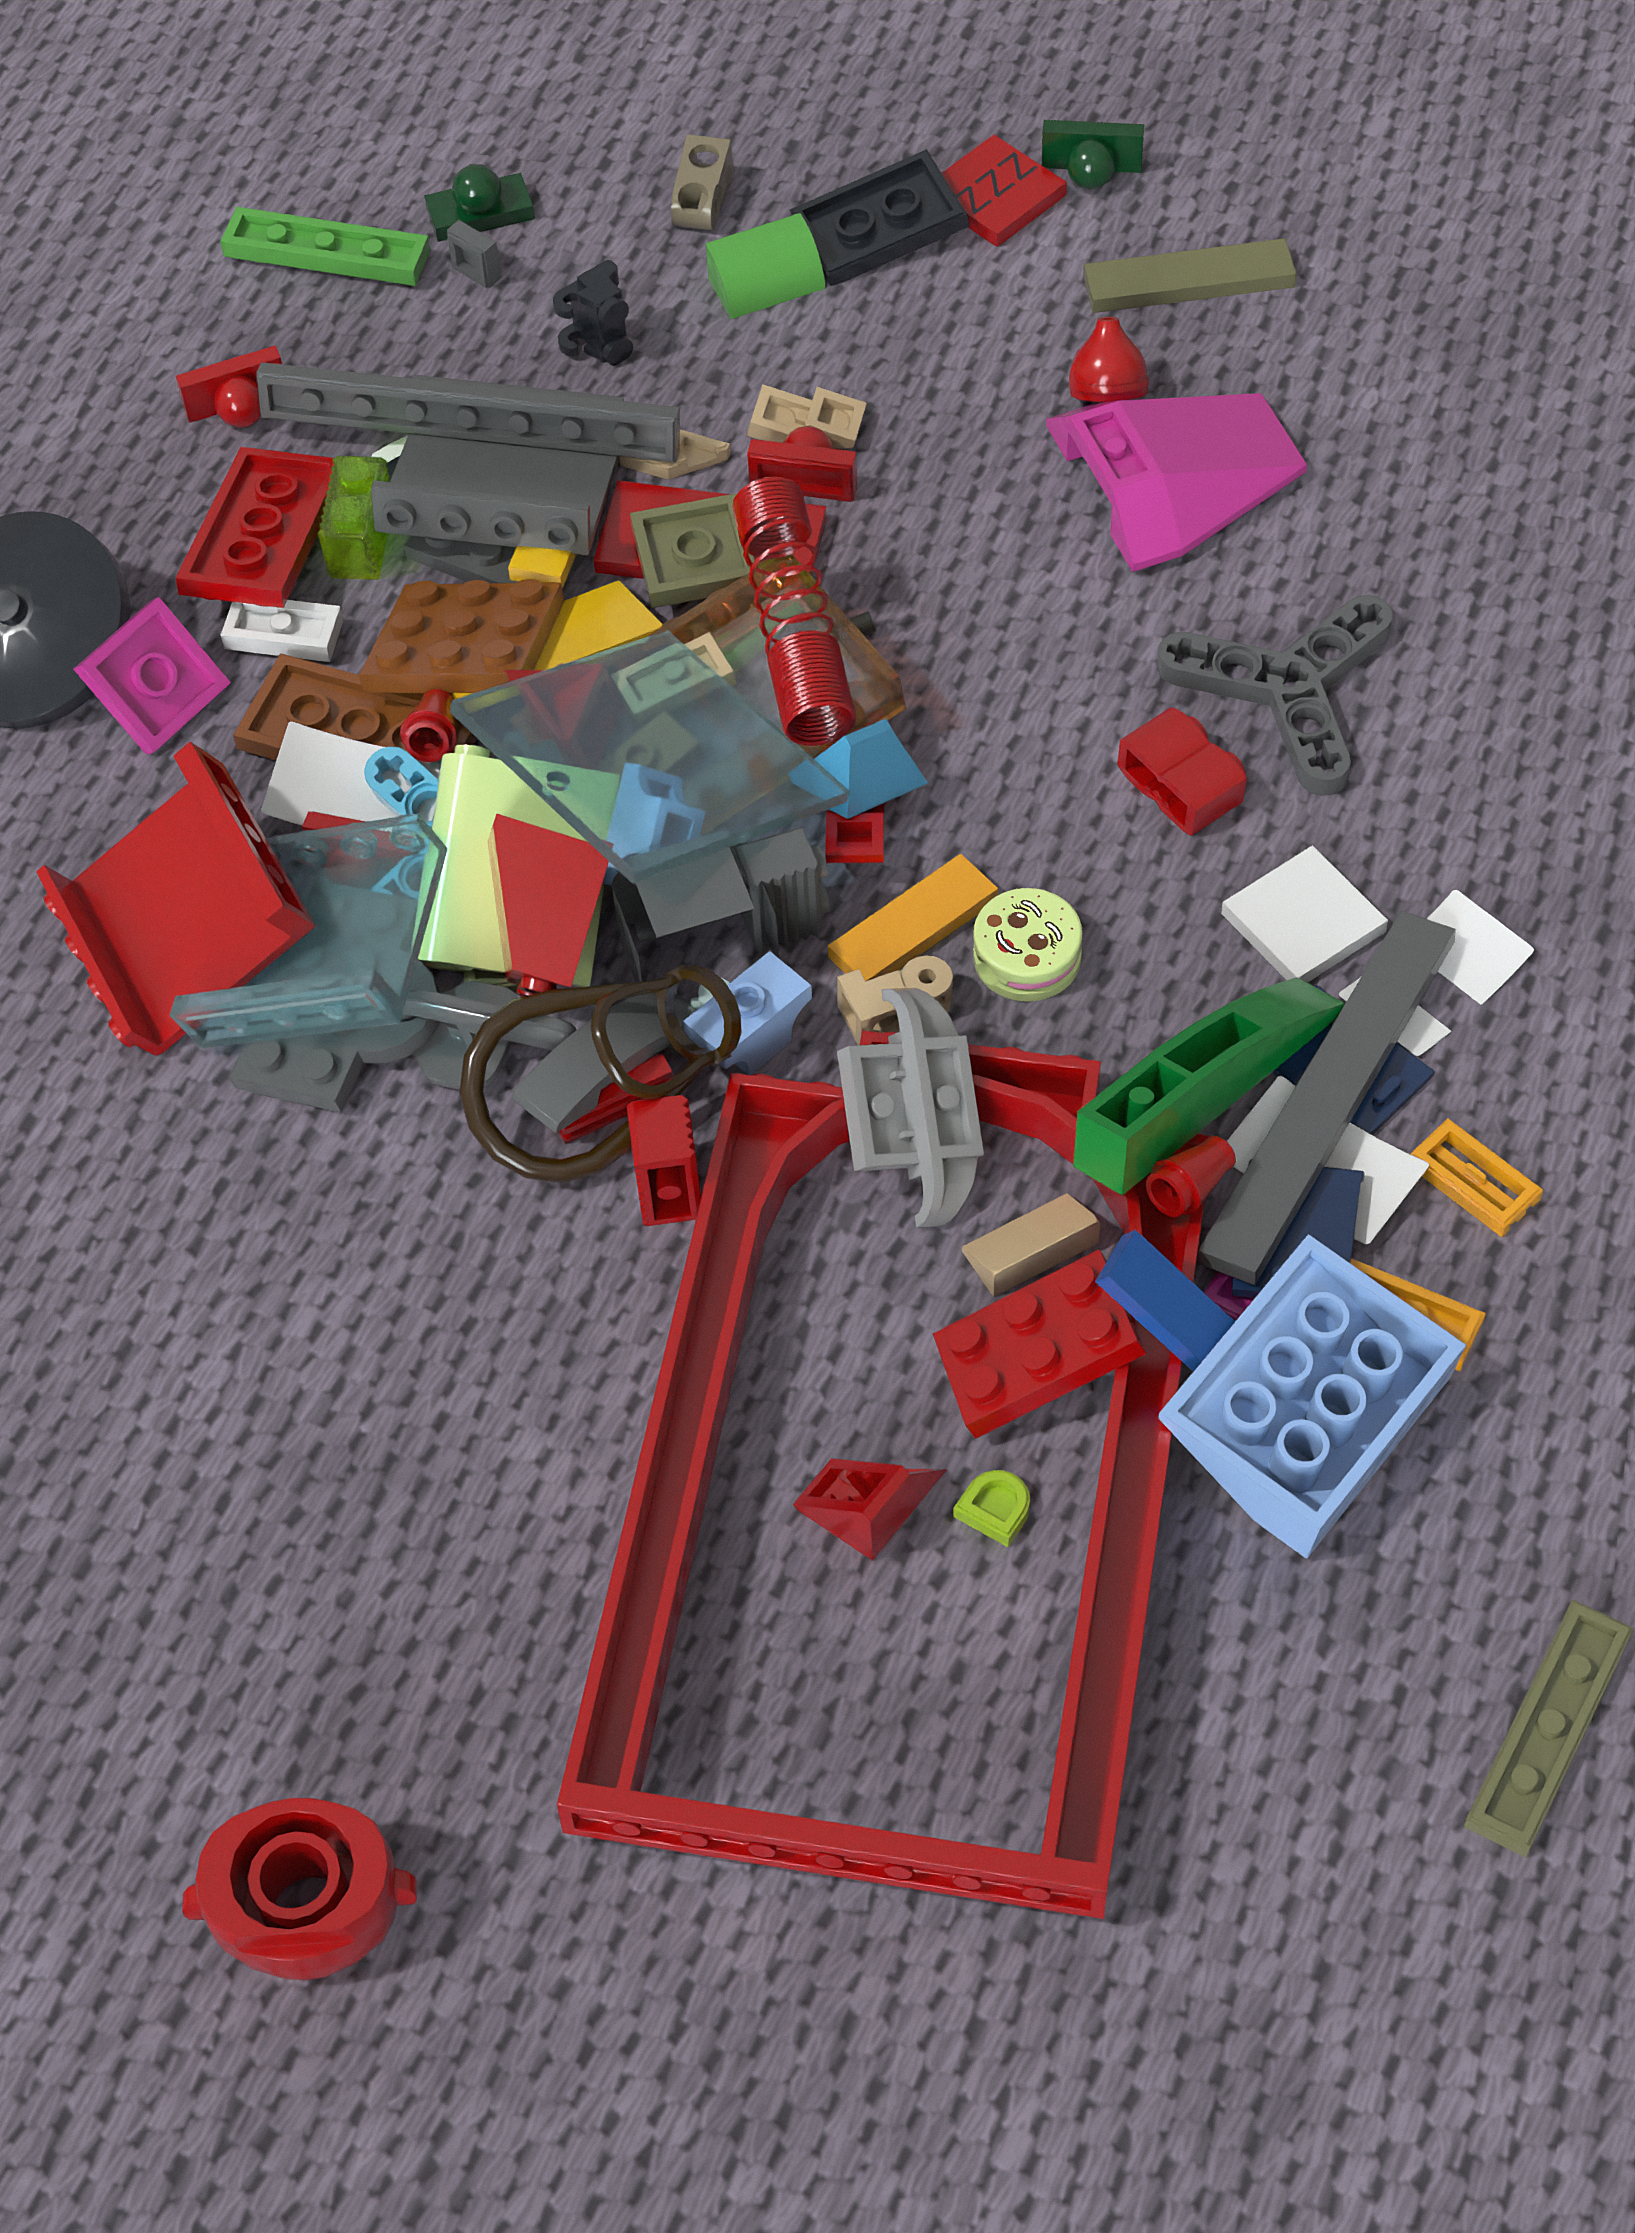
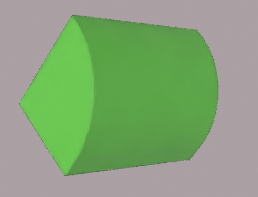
[705,213,826,319]

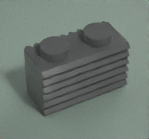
[734,827,830,953]

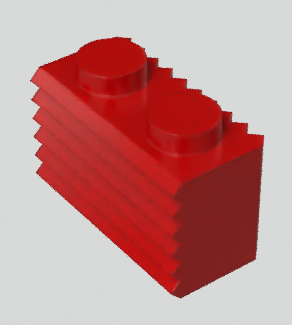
[627,1095,701,1226]

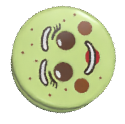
[973,888,1083,1002]

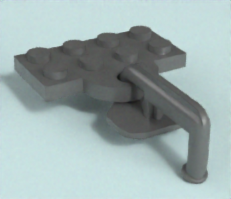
[229,883,577,1113]

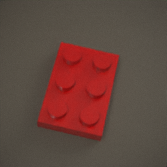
[933,1249,1146,1439]

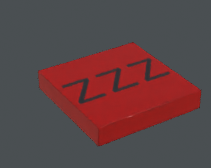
[942,134,1067,247]

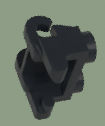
[553,260,633,366]

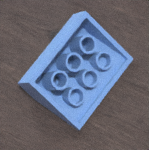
[1158,1234,1466,1559]

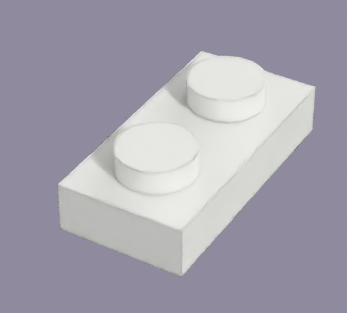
[221,600,344,662]

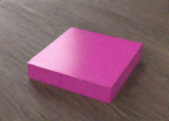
[73,597,231,755]

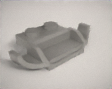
[837,988,984,1228]

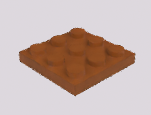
[359,579,565,693]

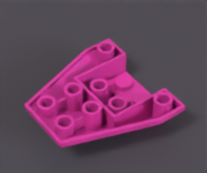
[1046,393,1307,572]

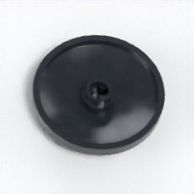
[0,511,130,729]

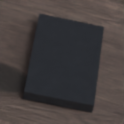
[790,149,969,286]

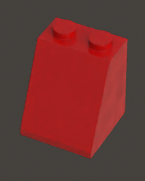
[487,813,612,997]

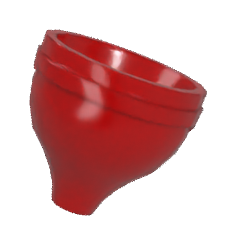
[1068,317,1149,402]

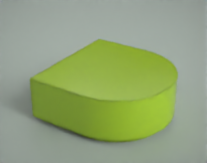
[953,1470,1030,1547]

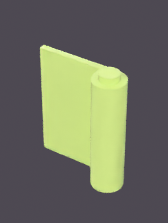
[414,745,618,987]

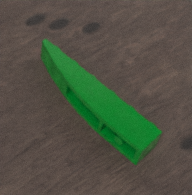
[1073,977,1345,1196]

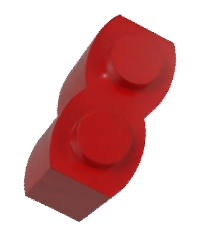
[1117,707,1247,836]

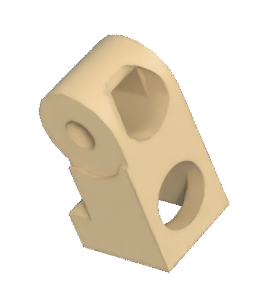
[837,955,953,1045]

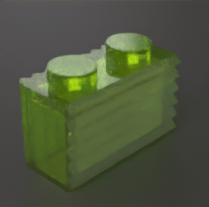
[318,456,390,580]

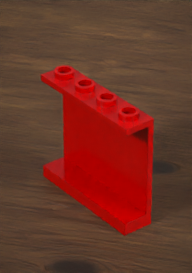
[36,741,316,1056]

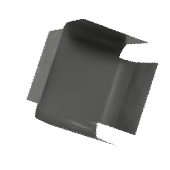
[612,835,779,982]

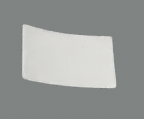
[261,722,442,848]
[1339,890,1534,1056]
[1227,1076,1429,1244]

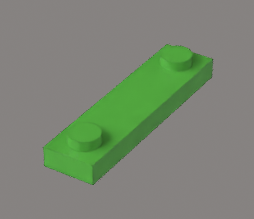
[220,207,431,286]

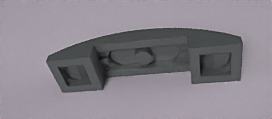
[512,993,697,1133]

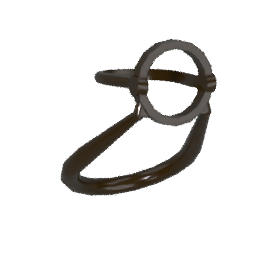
[459,964,742,1183]

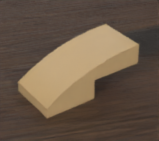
[746,384,867,449]

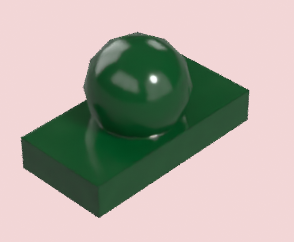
[1042,120,1144,190]
[424,164,535,242]

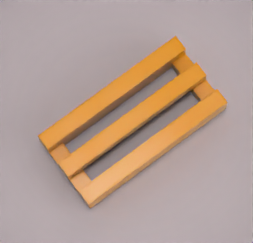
[1410,1118,1543,1237]

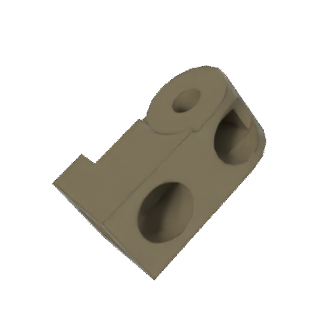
[671,134,734,231]

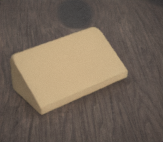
[962,1193,1100,1297]

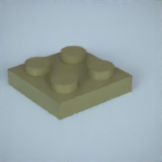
[630,493,759,608]

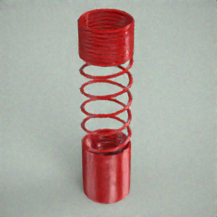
[732,477,857,746]

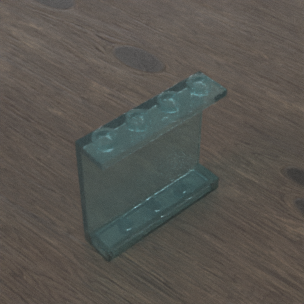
[169,813,448,1048]

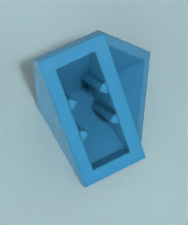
[786,719,928,819]

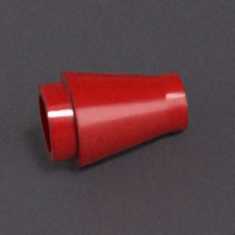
[400,689,457,762]
[1146,1136,1236,1217]

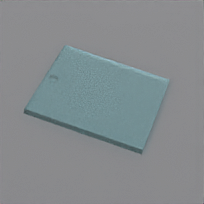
[450,630,850,884]

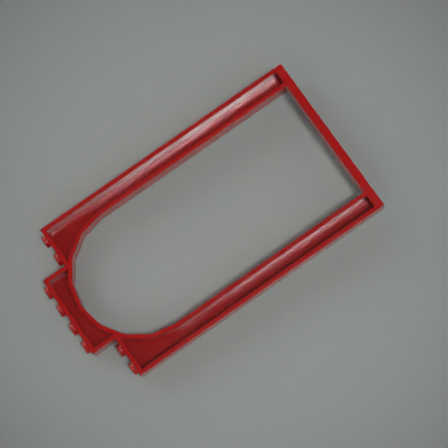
[557,1030,1212,1919]

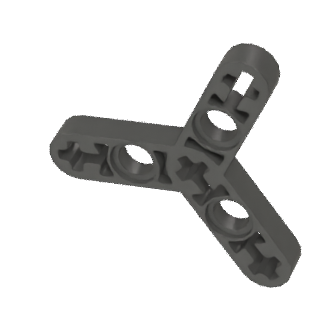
[1157,595,1393,796]

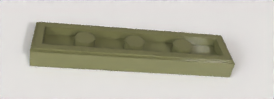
[1083,238,1296,313]
[1464,1599,1634,1858]

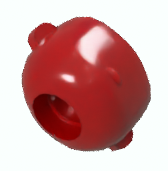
[182,1798,417,1980]

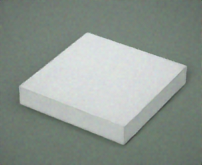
[1221,845,1388,983]

